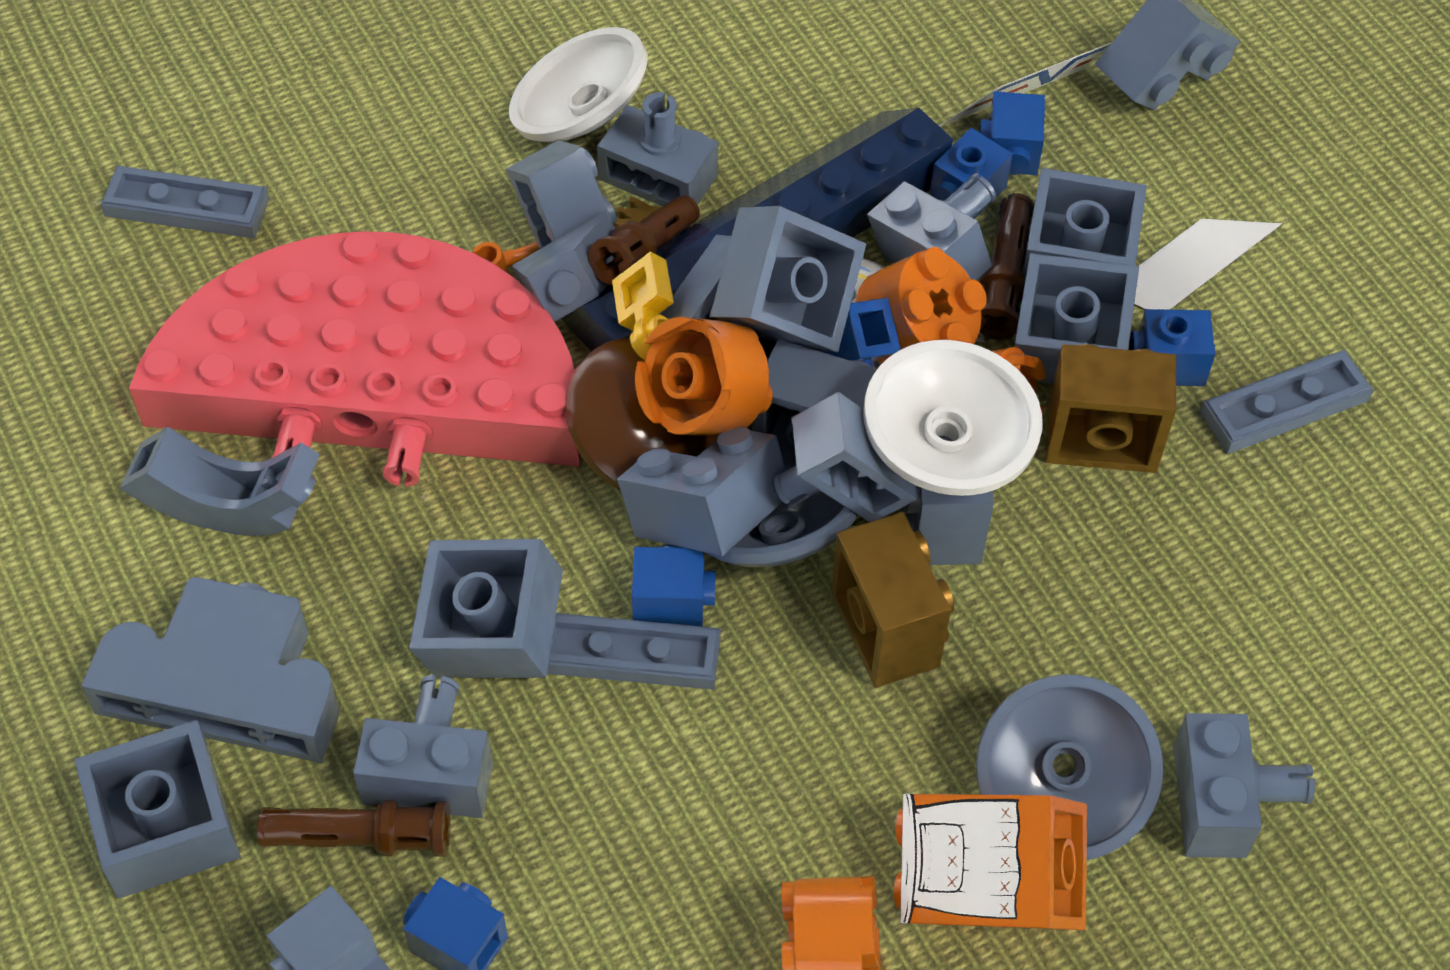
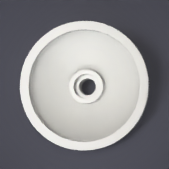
[509,27,648,142]
[863,340,1042,496]

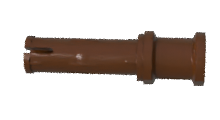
[979,193,1034,339]
[588,195,700,285]
[257,800,451,857]

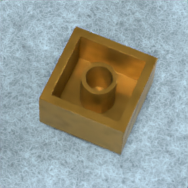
[1046,344,1176,473]
[831,512,955,688]

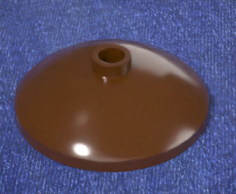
[566,338,718,491]

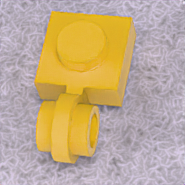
[612,251,674,360]

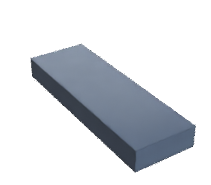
[101,166,270,238]
[1200,349,1373,454]
[547,613,721,690]

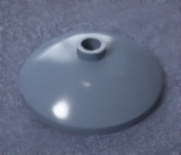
[705,458,858,567]
[976,674,1163,860]

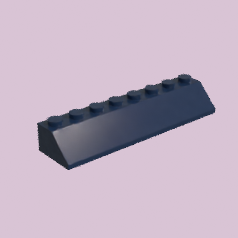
[561,108,953,352]

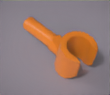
[472,242,539,273]

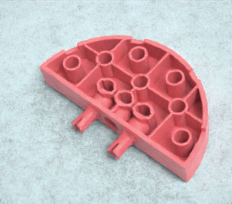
[129,231,581,487]

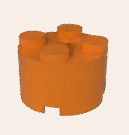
[856,247,987,364]
[635,317,773,436]
[782,876,881,970]

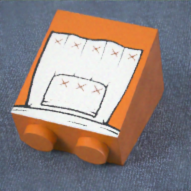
[894,794,1087,930]

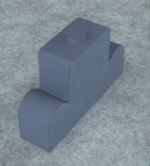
[81,577,340,763]

